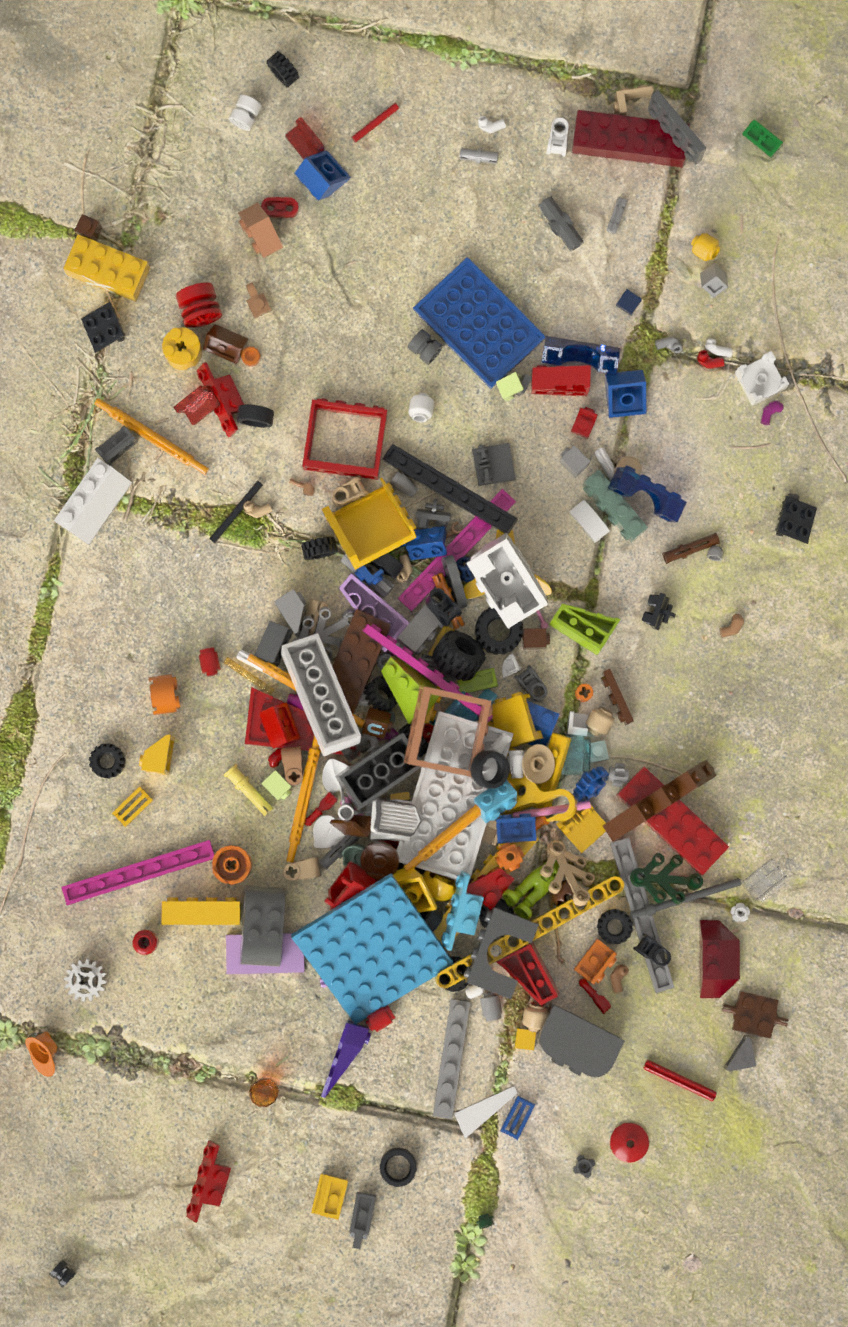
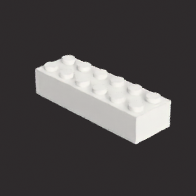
[281,633,361,756]

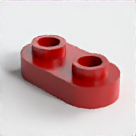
[261,197,299,218]

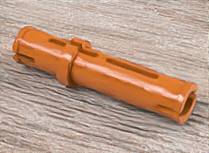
[431,572,465,629]

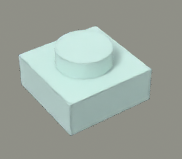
[586,740,609,763]

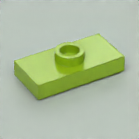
[457,668,498,693]

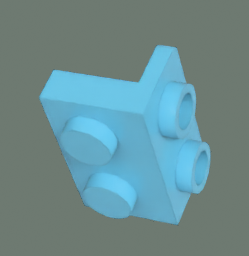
[474,780,517,823]

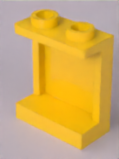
[491,692,543,748]

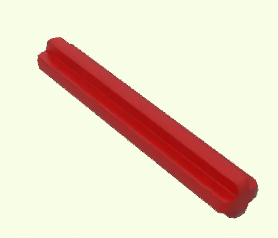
[643,1060,717,1101]

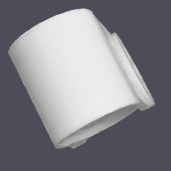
[547,118,568,157]

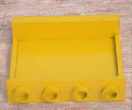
[322,478,417,569]

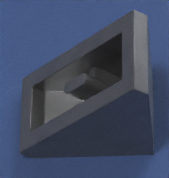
[723,1035,756,1072]

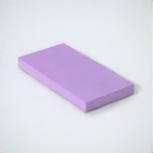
[226,933,305,974]

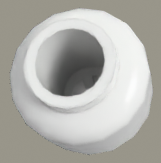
[408,393,434,422]

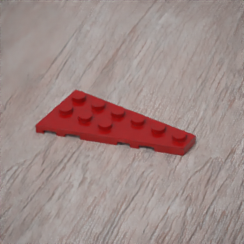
[245,687,362,757]

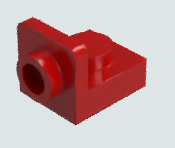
[571,407,598,439]

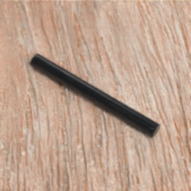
[209,480,263,543]

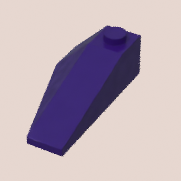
[321,1020,372,1098]

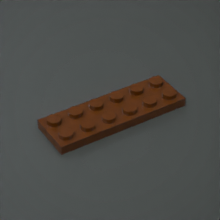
[332,609,393,714]

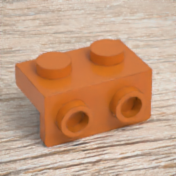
[574,939,617,985]

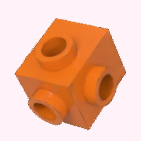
[495,842,524,872]

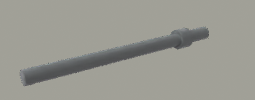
[630,878,741,919]

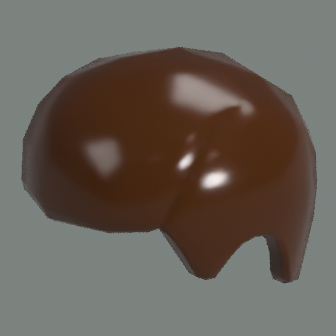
[551,880,574,906]

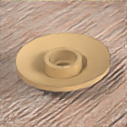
[522,744,555,783]

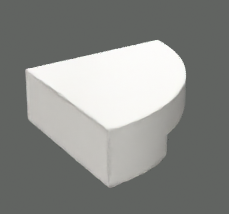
[502,653,521,678]

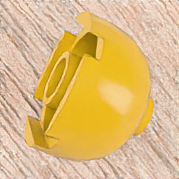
[422,870,457,902]

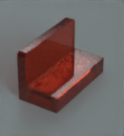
[285,117,325,160]
[174,386,221,425]

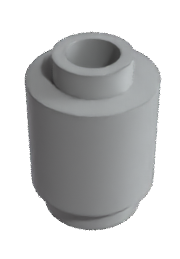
[480,992,502,1021]

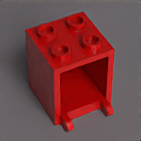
[324,861,380,910]

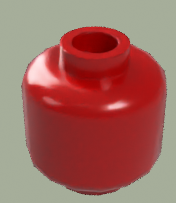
[132,930,159,955]

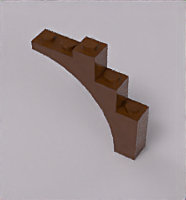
[602,760,717,842]

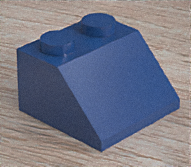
[294,150,351,201]
[605,370,646,418]
[527,701,560,746]

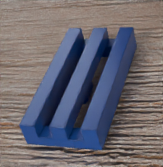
[500,1095,535,1140]

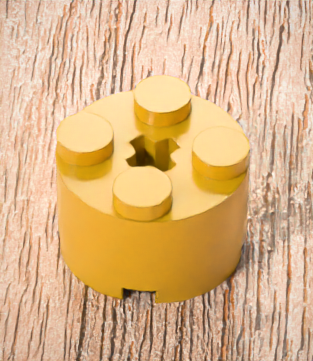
[162,327,202,370]

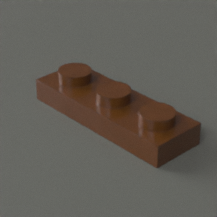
[600,669,634,726]

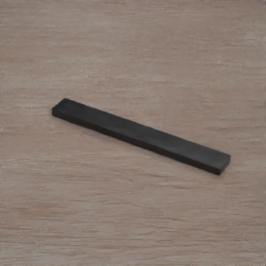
[382,444,518,534]

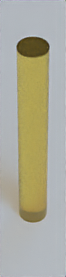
[224,657,275,696]

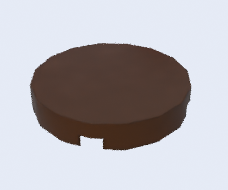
[360,841,399,879]

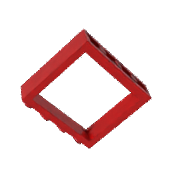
[302,398,388,480]

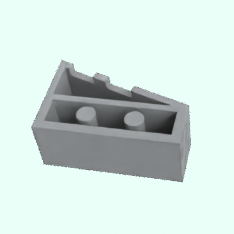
[396,599,444,658]

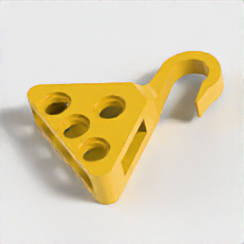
[497,748,577,822]

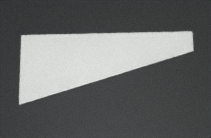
[454,1086,518,1138]

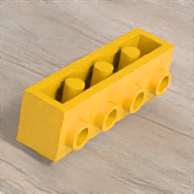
[161,897,242,925]

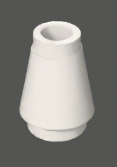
[507,750,524,778]

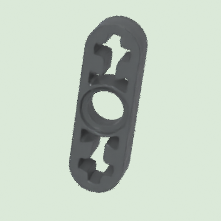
[442,555,467,609]

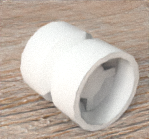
[229,95,262,131]

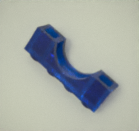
[541,336,620,375]
[608,466,687,523]

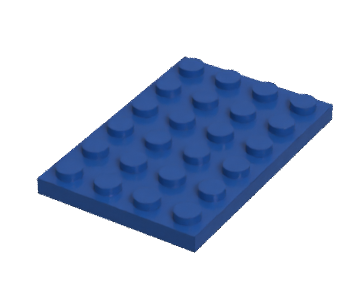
[413,257,546,389]

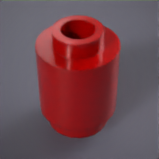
[199,647,221,677]
[366,1005,396,1033]

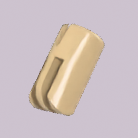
[305,599,328,634]

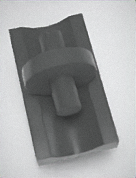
[416,498,451,528]

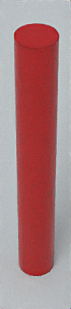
[351,103,399,143]

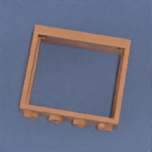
[404,686,493,777]

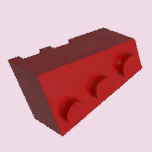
[531,365,591,396]
[496,941,560,1005]

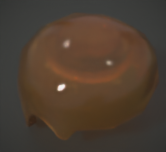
[249,1077,280,1107]

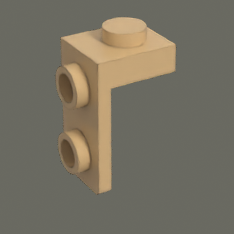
[613,85,654,116]

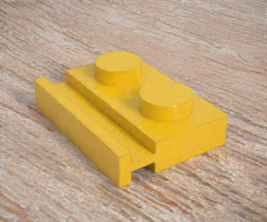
[311,1173,348,1220]

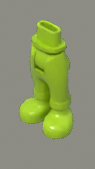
[503,860,560,920]

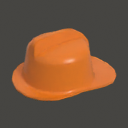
[25,1032,57,1077]

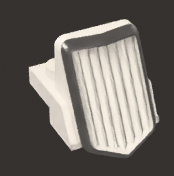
[370,799,421,841]

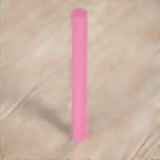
[513,800,591,818]

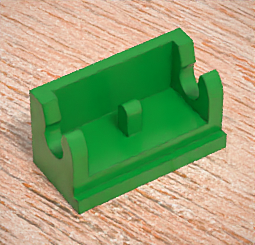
[742,119,783,158]

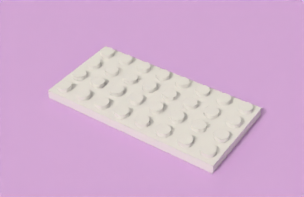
[397,711,513,883]

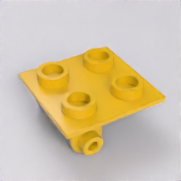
[556,804,606,853]

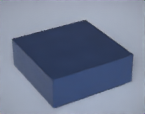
[616,289,642,316]

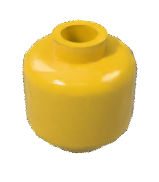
[691,233,720,261]

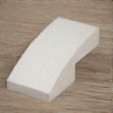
[569,500,610,543]

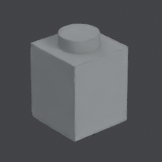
[560,446,590,478]

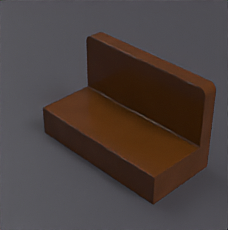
[203,324,248,364]
[330,815,372,837]

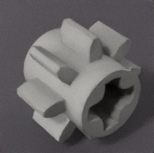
[608,763,629,787]

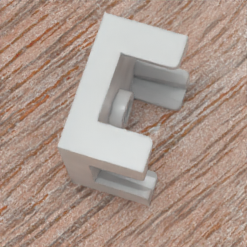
[735,351,789,406]

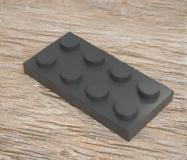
[648,90,706,165]

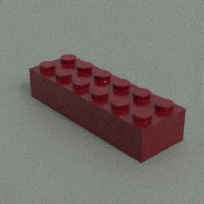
[572,110,689,167]

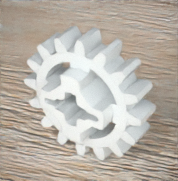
[64,959,108,1002]

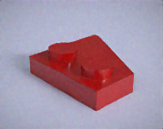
[466,866,514,910]

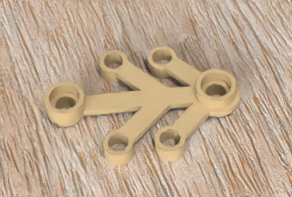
[540,840,595,906]

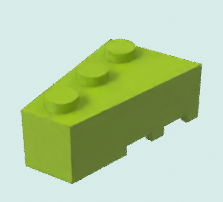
[549,603,621,655]
[381,656,439,724]

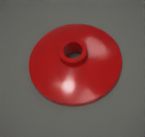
[610,1123,649,1163]

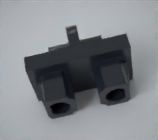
[642,593,676,631]

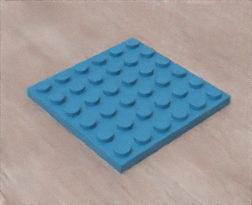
[291,874,454,1024]

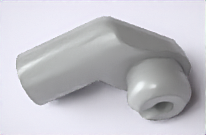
[655,337,683,353]

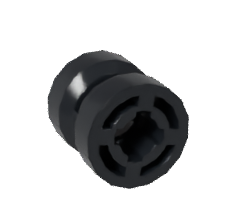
[49,1260,77,1288]

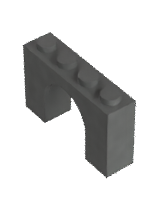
[463,908,538,999]

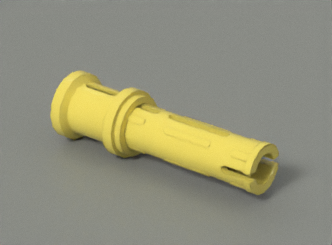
[223,764,273,816]

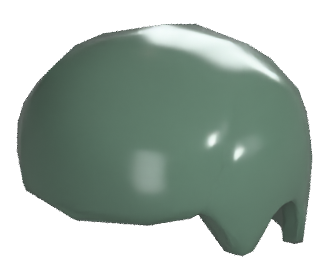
[341,844,366,868]

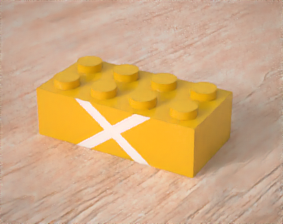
[63,234,150,302]

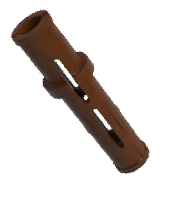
[662,533,720,564]

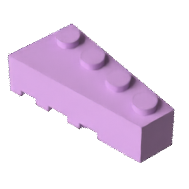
[339,573,410,652]

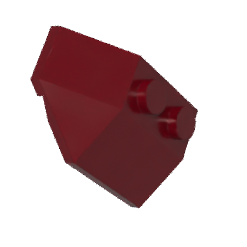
[699,920,740,998]

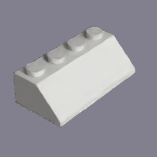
[54,458,132,545]

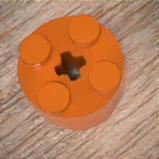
[148,674,180,715]
[212,845,253,885]

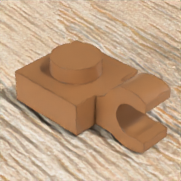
[246,282,271,319]

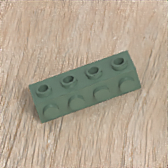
[583,469,648,543]

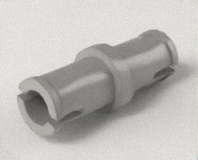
[460,147,498,164]

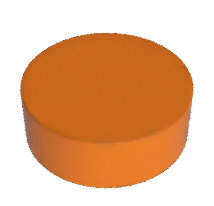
[241,346,261,366]

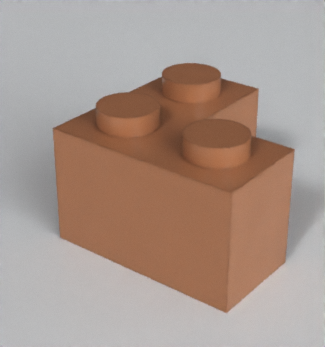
[238,202,283,258]

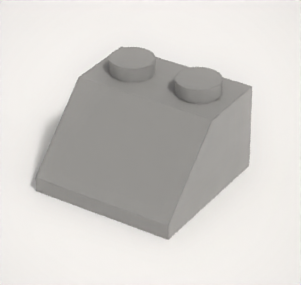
[274,589,307,637]

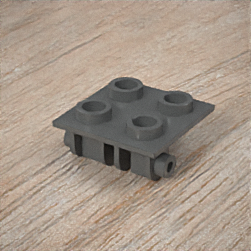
[472,443,516,486]

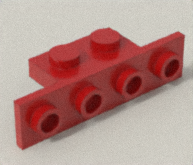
[197,362,244,438]
[186,1140,231,1223]

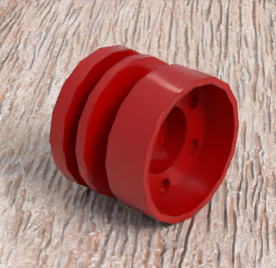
[175,282,223,328]

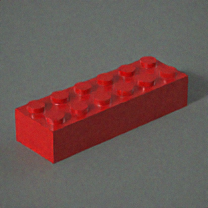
[616,766,729,875]

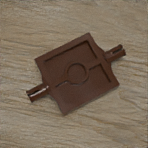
[722,991,789,1039]

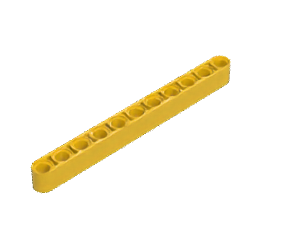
[435,876,624,988]

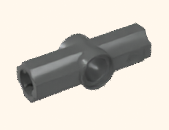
[538,196,584,252]

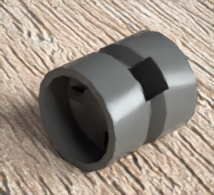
[407,329,443,365]

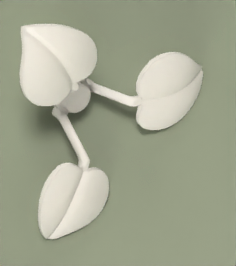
[313,758,385,848]

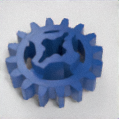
[573,766,609,802]

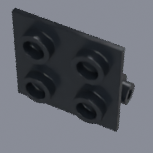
[81,302,125,353]
[775,496,817,544]

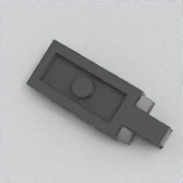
[349,1191,376,1249]

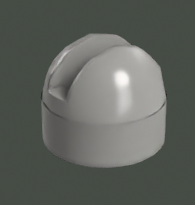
[707,545,723,561]

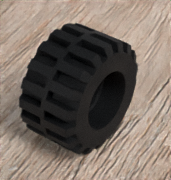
[475,607,523,655]
[433,630,486,681]

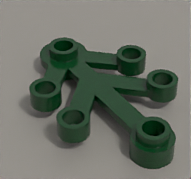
[630,853,703,905]

